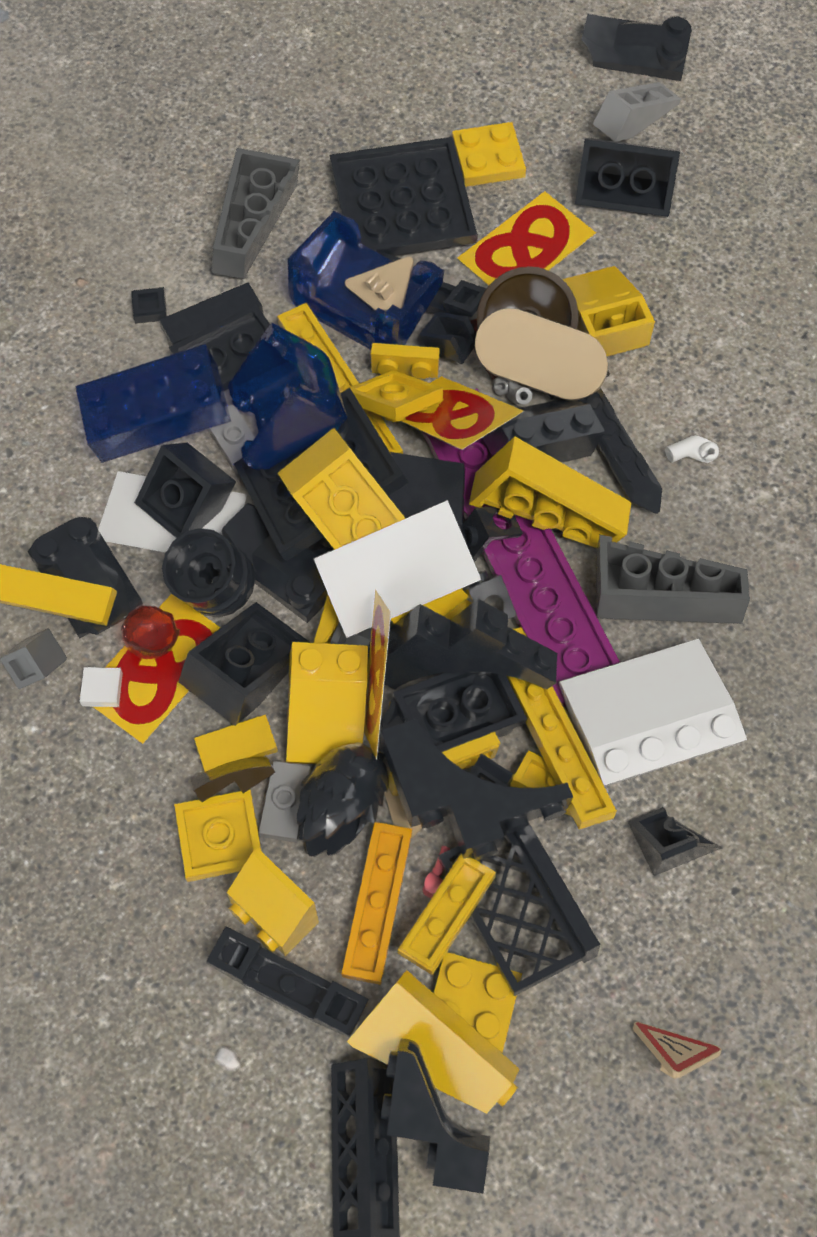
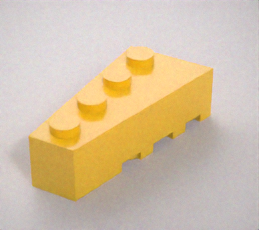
[469,437,631,548]

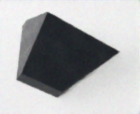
[629,807,723,876]

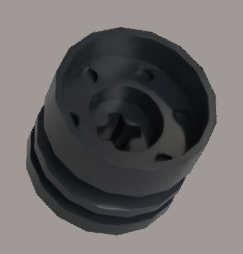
[162,528,256,617]

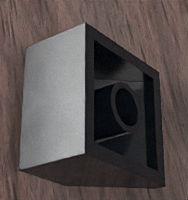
[134,442,236,538]

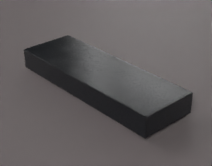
[159,282,263,345]

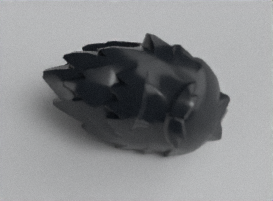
[297,742,389,857]

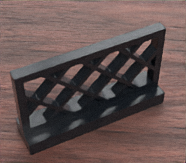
[439,823,601,996]

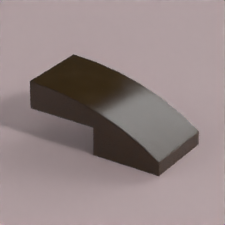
[191,757,276,803]

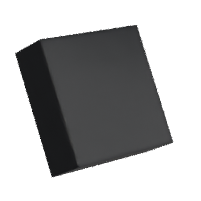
[131,287,167,324]

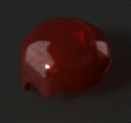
[121,605,180,660]

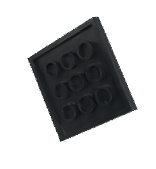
[329,137,478,262]
[233,388,409,562]

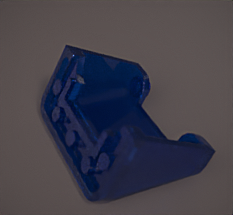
[288,211,444,350]
[228,322,347,470]

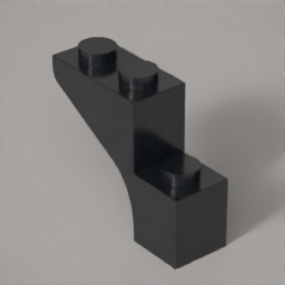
[381,1038,490,1194]

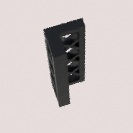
[331,1058,400,1237]

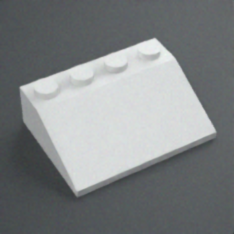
[559,639,747,787]

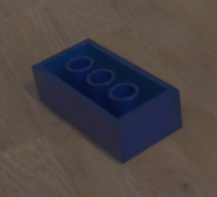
[75,344,231,463]

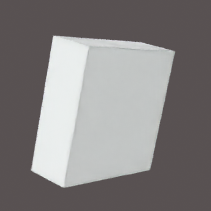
[80,667,123,707]

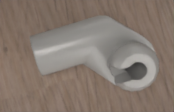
[493,377,532,405]

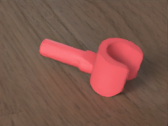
[423,846,450,899]

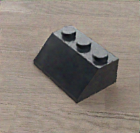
[575,137,680,217]
[482,399,605,463]

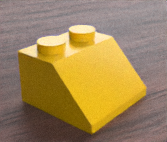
[227,847,319,956]

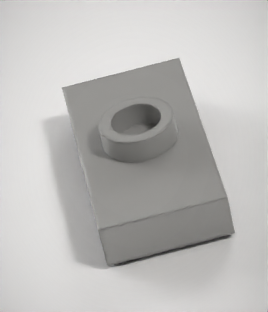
[204,404,260,475]
[259,761,311,843]

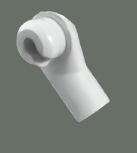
[665,435,719,463]

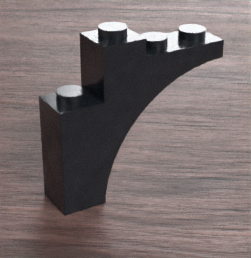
[367,599,558,690]
[380,718,573,860]

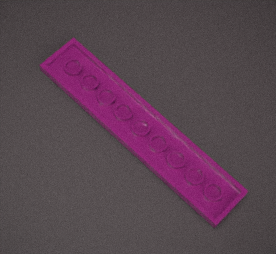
[422,388,620,707]

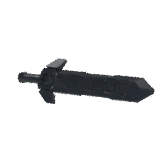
[547,371,663,514]

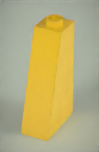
[347,970,520,1114]

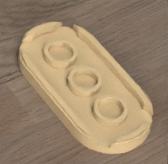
[475,309,608,401]

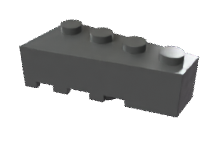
[212,147,300,279]
[595,534,750,624]

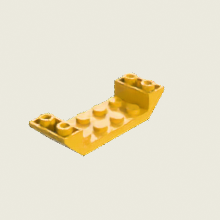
[278,428,469,624]

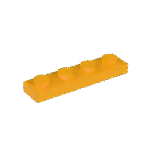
[341,822,413,985]

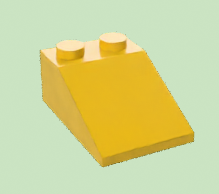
[286,642,368,764]

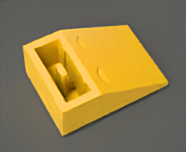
[563,266,655,356]

